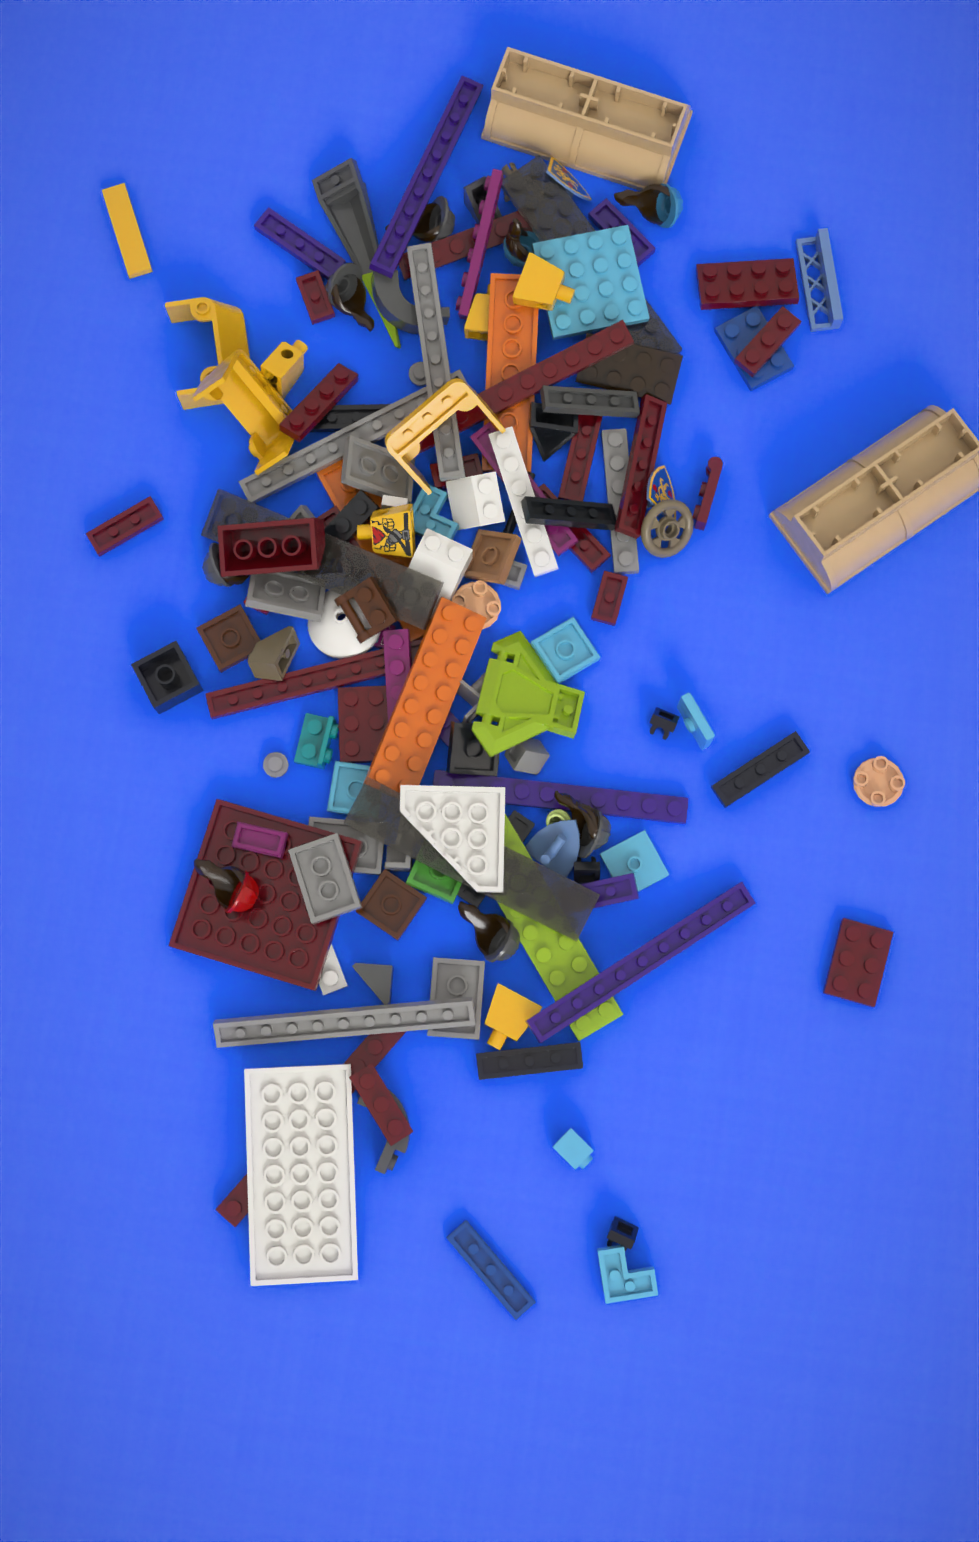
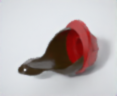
[194,858,259,914]

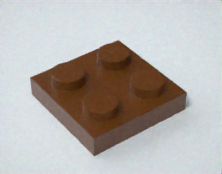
[196,604,261,673]
[355,869,427,941]

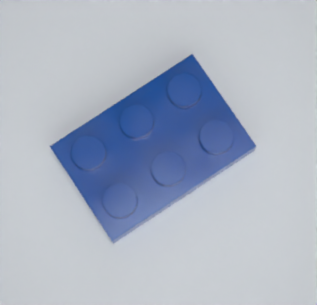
[714,306,794,392]

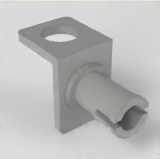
[457,673,485,722]

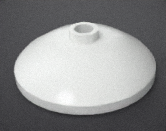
[308,586,381,659]

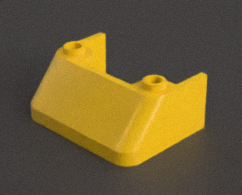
[165,297,250,410]
[192,349,294,475]
[385,378,506,495]

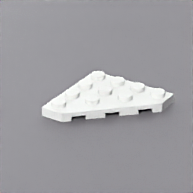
[400,785,505,893]

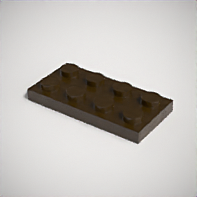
[575,332,683,405]

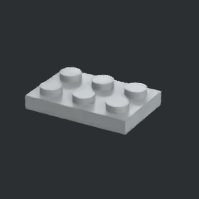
[341,435,415,504]
[245,572,327,622]
[308,816,386,875]
[288,833,363,925]
[427,957,485,1040]

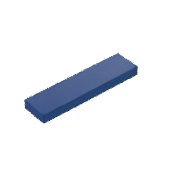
[446,1220,536,1320]

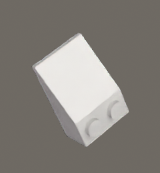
[394,528,473,619]

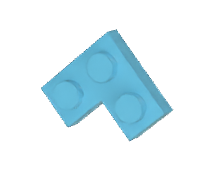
[413,484,459,540]
[597,1245,659,1304]

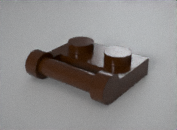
[334,576,399,644]

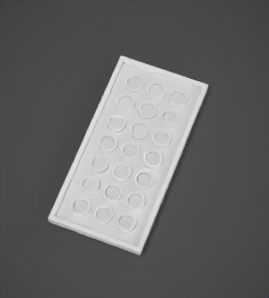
[244,1064,358,1286]

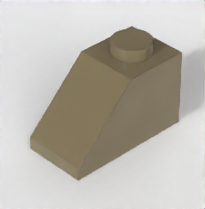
[248,626,300,681]

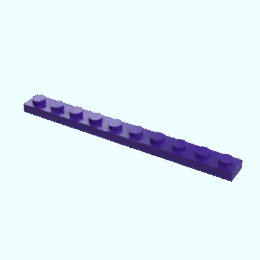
[369,75,484,279]
[433,770,689,824]
[525,882,756,1044]

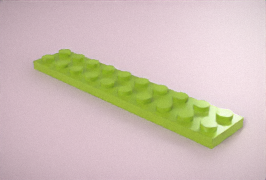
[492,814,624,1041]

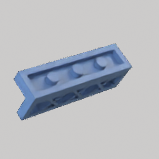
[795,228,844,332]

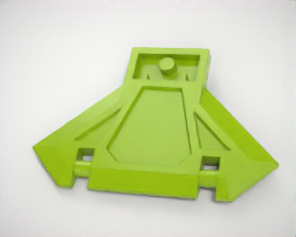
[471,631,585,757]

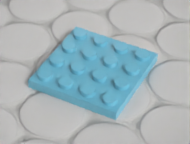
[532,225,650,340]

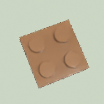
[464,529,522,585]

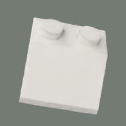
[445,472,505,530]

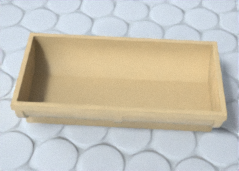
[481,47,693,191]
[769,405,979,595]

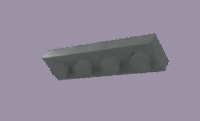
[540,385,640,418]

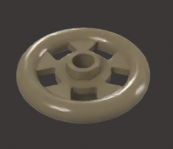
[641,499,694,558]

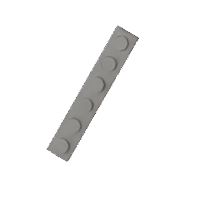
[601,428,639,575]

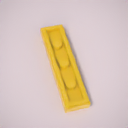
[102,183,153,279]

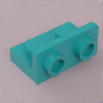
[294,713,339,770]

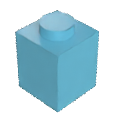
[552,1128,594,1170]

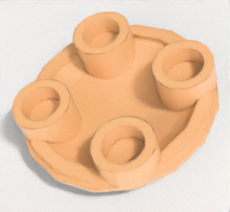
[452,580,501,629]
[853,756,905,807]

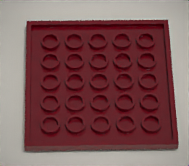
[168,799,363,991]

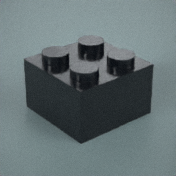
[131,641,204,714]

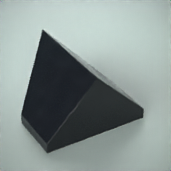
[529,402,579,462]

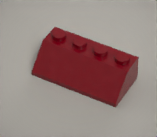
[217,518,325,577]

